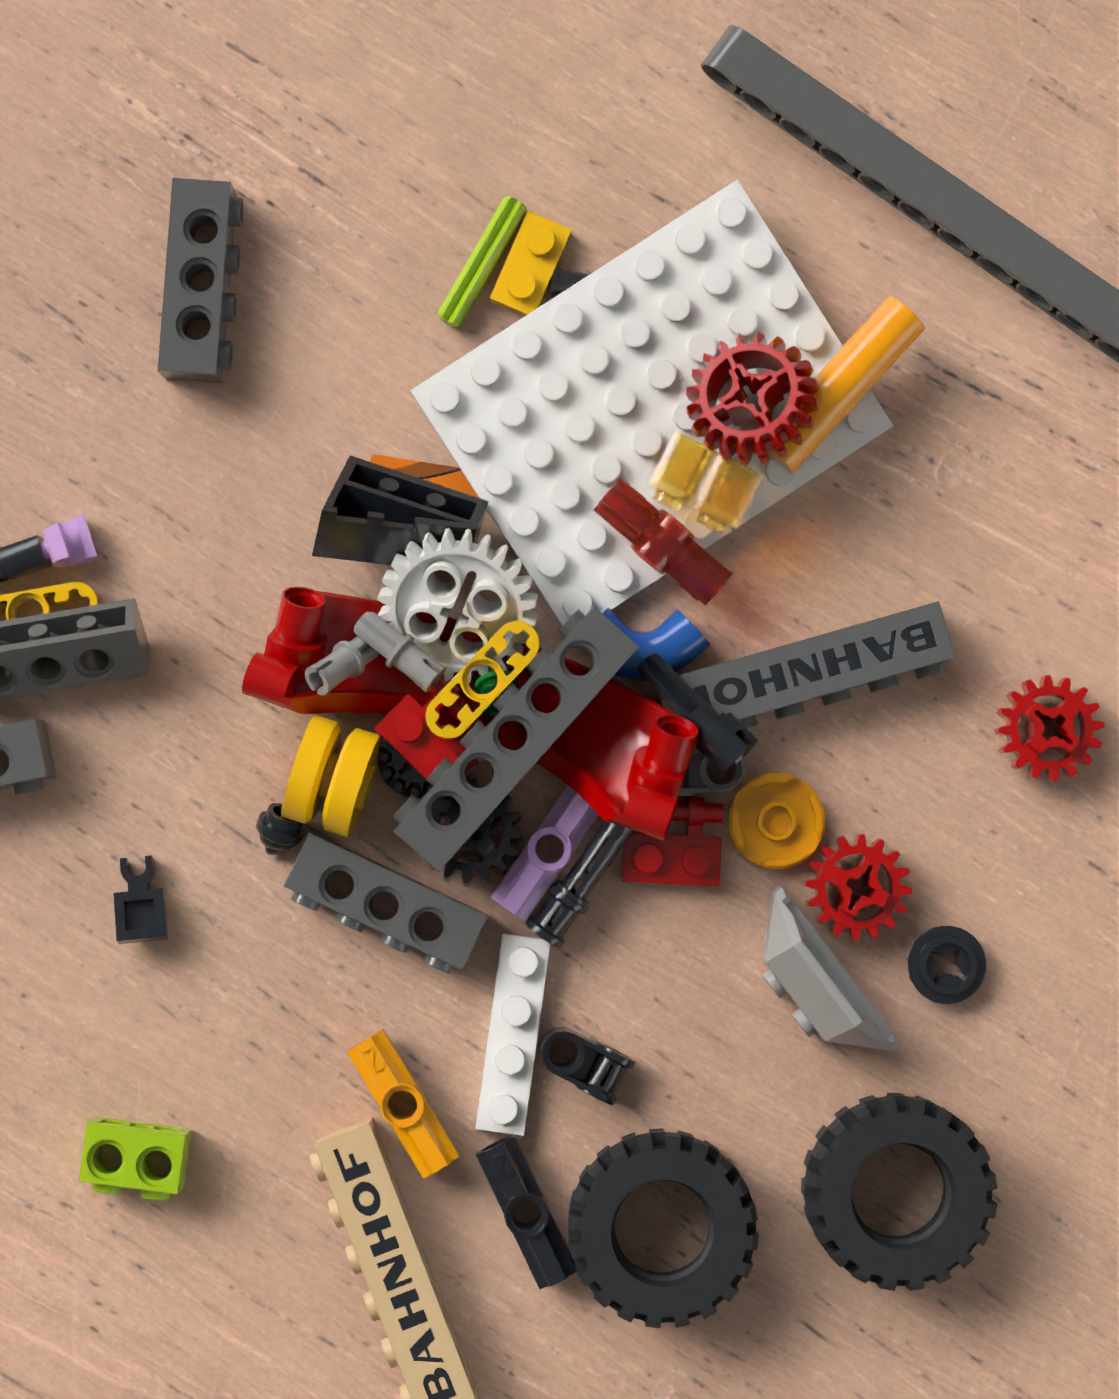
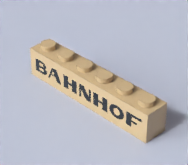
[310,1117,479,1399]

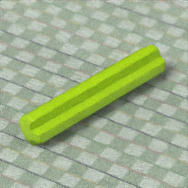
[438,196,526,329]

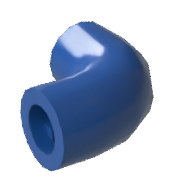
[581,607,710,681]

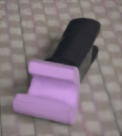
[0,514,98,583]

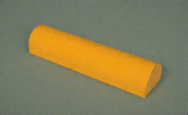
[768,296,925,475]

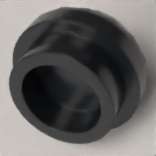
[256,803,305,855]

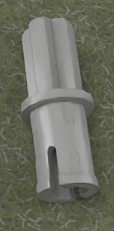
[353,612,446,693]
[305,636,381,695]

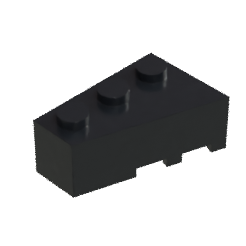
[312,455,489,572]

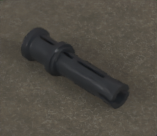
[525,821,633,948]

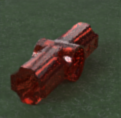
[592,478,732,606]

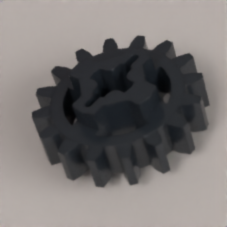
[428,778,523,887]

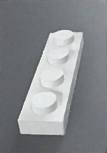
[475,933,550,1136]

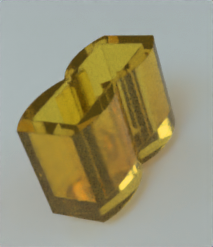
[647,431,763,534]

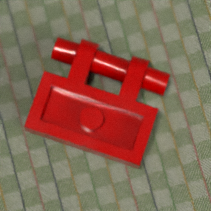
[374,678,503,798]
[622,797,724,886]

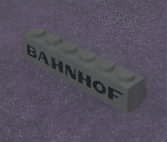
[656,601,956,743]

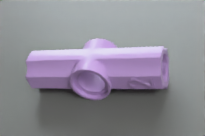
[490,785,598,922]

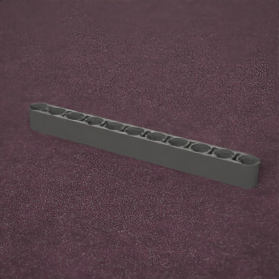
[701,25,1119,362]

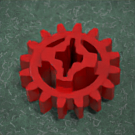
[994,675,1104,781]
[803,834,912,941]

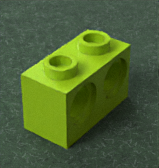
[79,1117,192,1201]

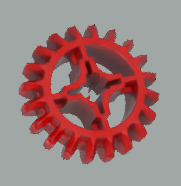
[686,331,820,466]

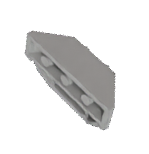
[761,886,903,1051]

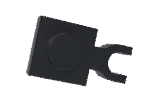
[113,855,168,944]

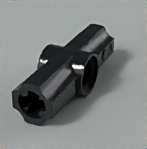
[476,1135,577,1289]

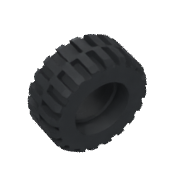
[801,1093,998,1291]
[568,1128,759,1328]

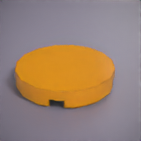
[728,773,825,869]

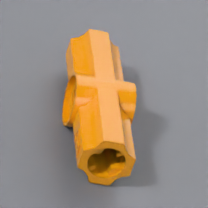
[347,1028,460,1179]

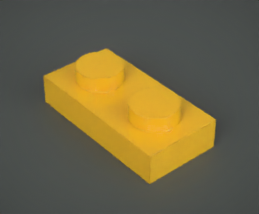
[490,211,572,317]

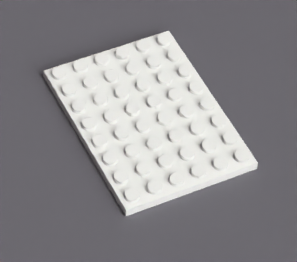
[410,179,893,626]

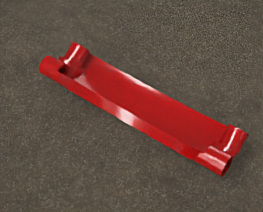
[242,587,698,841]

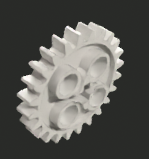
[377,528,538,684]

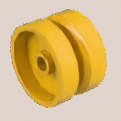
[281,714,381,837]

